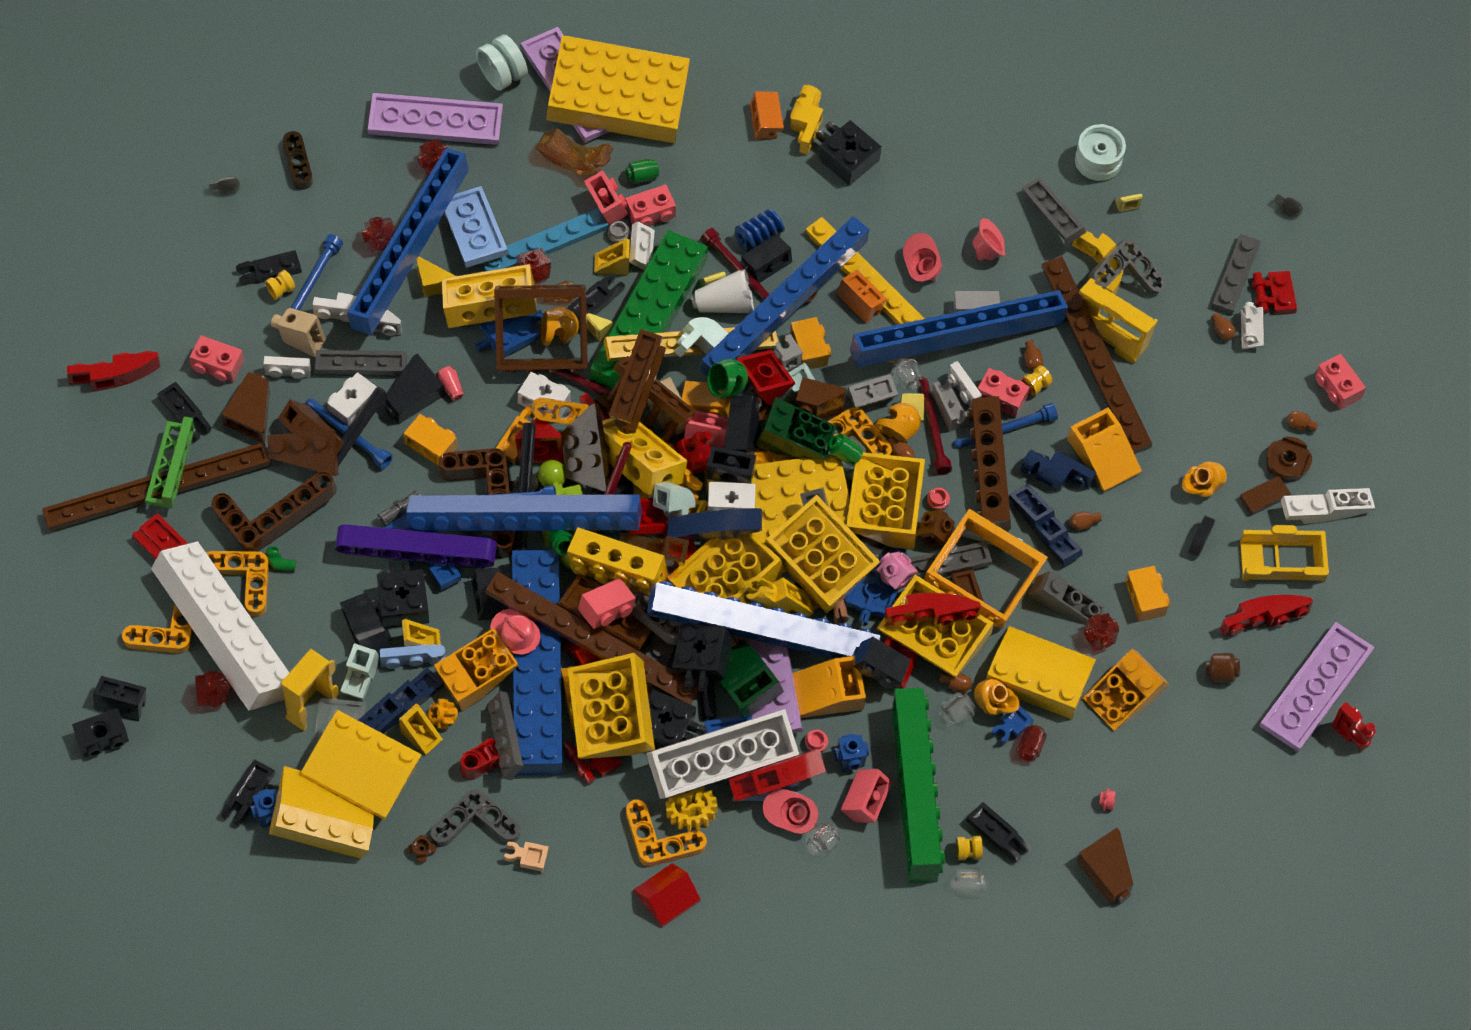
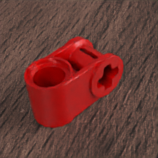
[460,738,499,780]

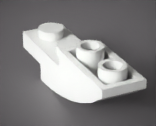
[313,292,402,336]
[1281,488,1375,524]

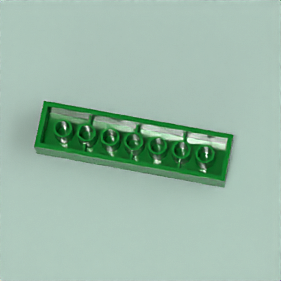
[590,230,708,390]
[891,688,945,883]

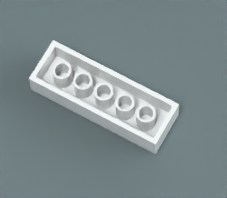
[646,709,799,799]

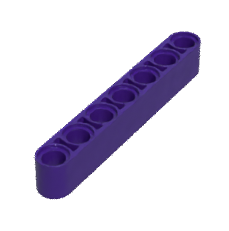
[335,524,497,568]

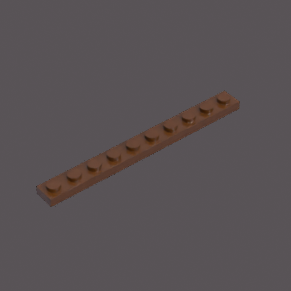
[1041,256,1152,454]
[42,442,272,532]
[485,572,699,705]

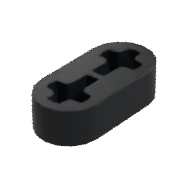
[1189,515,1215,557]

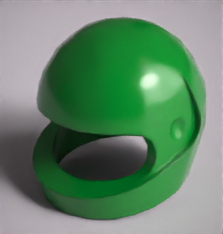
[707,359,748,399]

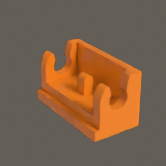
[750,91,784,140]
[837,270,887,323]

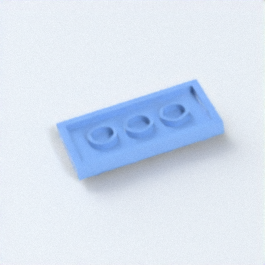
[444,186,508,268]

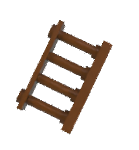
[609,329,666,433]
[594,356,697,448]

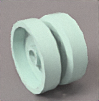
[476,34,528,91]
[1075,124,1126,181]

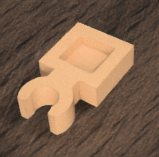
[504,842,549,872]

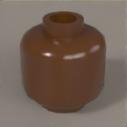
[1206,653,1240,684]

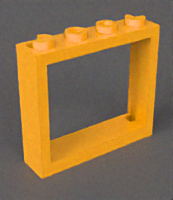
[924,509,1048,629]

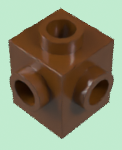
[916,510,955,548]

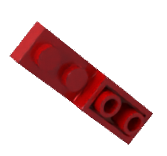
[67,351,160,391]
[884,593,981,626]
[1220,594,1313,637]
[728,748,826,801]

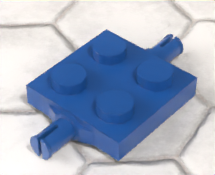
[474,310,543,357]
[845,556,899,626]

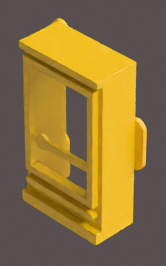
[1079,278,1158,364]
[1240,525,1329,582]
[280,649,339,731]

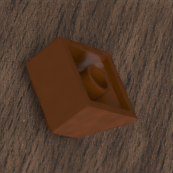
[795,377,847,421]

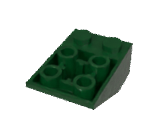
[755,397,836,460]
[716,638,784,719]

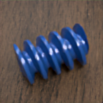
[734,209,785,251]

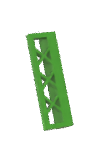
[145,417,195,509]

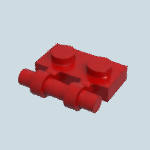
[1252,271,1297,315]
[672,431,711,476]
[1331,702,1376,750]
[562,742,622,784]

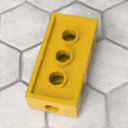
[442,264,537,328]
[602,418,687,495]
[567,527,668,597]

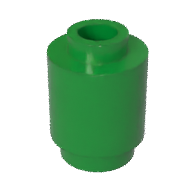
[625,159,659,184]
[829,434,863,464]
[549,530,573,556]

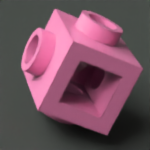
[876,552,918,589]

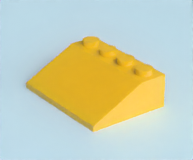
[846,452,925,550]
[764,495,880,614]
[667,533,786,604]
[877,575,994,678]
[986,626,1096,720]
[568,653,655,759]
[300,710,422,820]
[269,766,374,859]

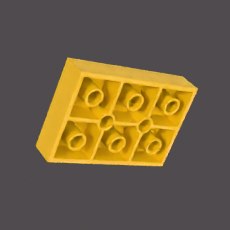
[546,35,690,144]
[704,454,857,543]

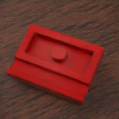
[132,513,188,560]

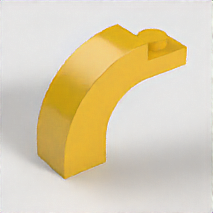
[1072,231,1124,295]

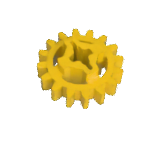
[666,786,718,831]

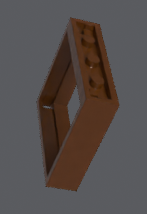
[494,284,588,374]

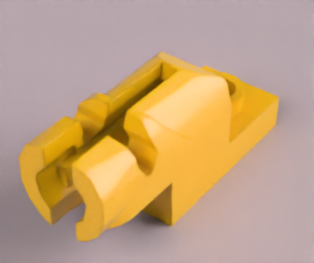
[790,85,824,155]
[745,577,814,617]

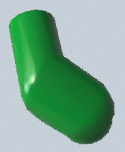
[266,546,296,571]

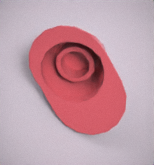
[972,218,1005,261]
[903,233,942,282]
[490,609,540,655]
[763,789,819,834]

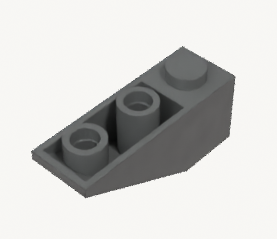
[1029,570,1105,627]

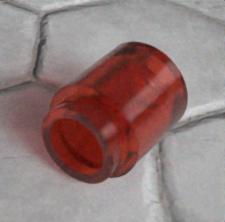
[1017,725,1047,762]

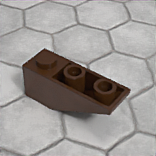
[278,400,344,454]

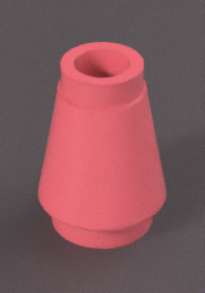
[436,366,464,401]

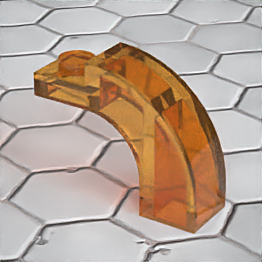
[535,128,614,175]
[619,533,689,567]

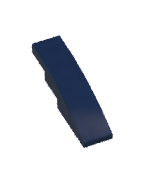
[1009,484,1083,566]
[667,508,762,543]
[358,667,444,734]

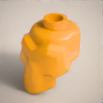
[1182,461,1227,497]
[974,679,1019,715]

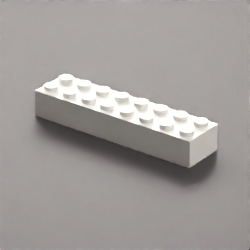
[151,541,289,711]

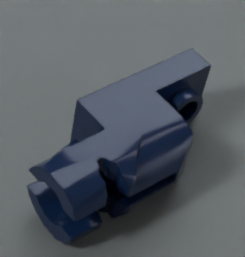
[1020,449,1096,491]

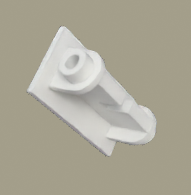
[1241,302,1264,350]

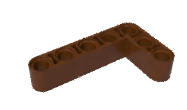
[439,448,514,558]
[211,471,337,552]

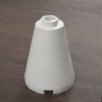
[691,269,754,313]

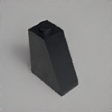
[385,353,444,424]
[724,396,761,454]

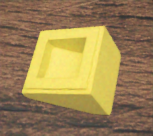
[1115,194,1143,212]
[699,272,726,287]
[587,313,613,341]
[900,393,924,421]

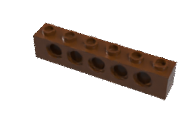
[968,396,1011,530]

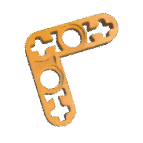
[531,398,589,425]
[828,407,892,455]
[206,551,269,617]
[122,604,193,654]
[626,799,707,867]

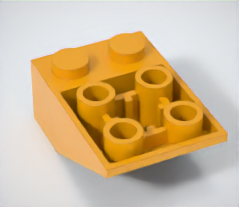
[1067,407,1142,492]
[434,628,518,711]
[1083,649,1170,731]
[793,656,866,718]

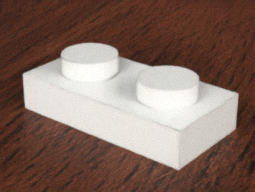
[629,222,655,270]
[264,356,311,379]
[948,361,982,407]

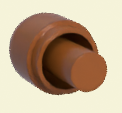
[1211,313,1236,341]
[1024,340,1044,371]
[1287,411,1319,432]
[888,436,915,458]
[1069,511,1102,531]
[939,672,972,693]

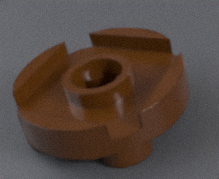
[1266,436,1312,482]

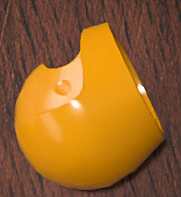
[541,307,579,347]
[876,403,921,443]

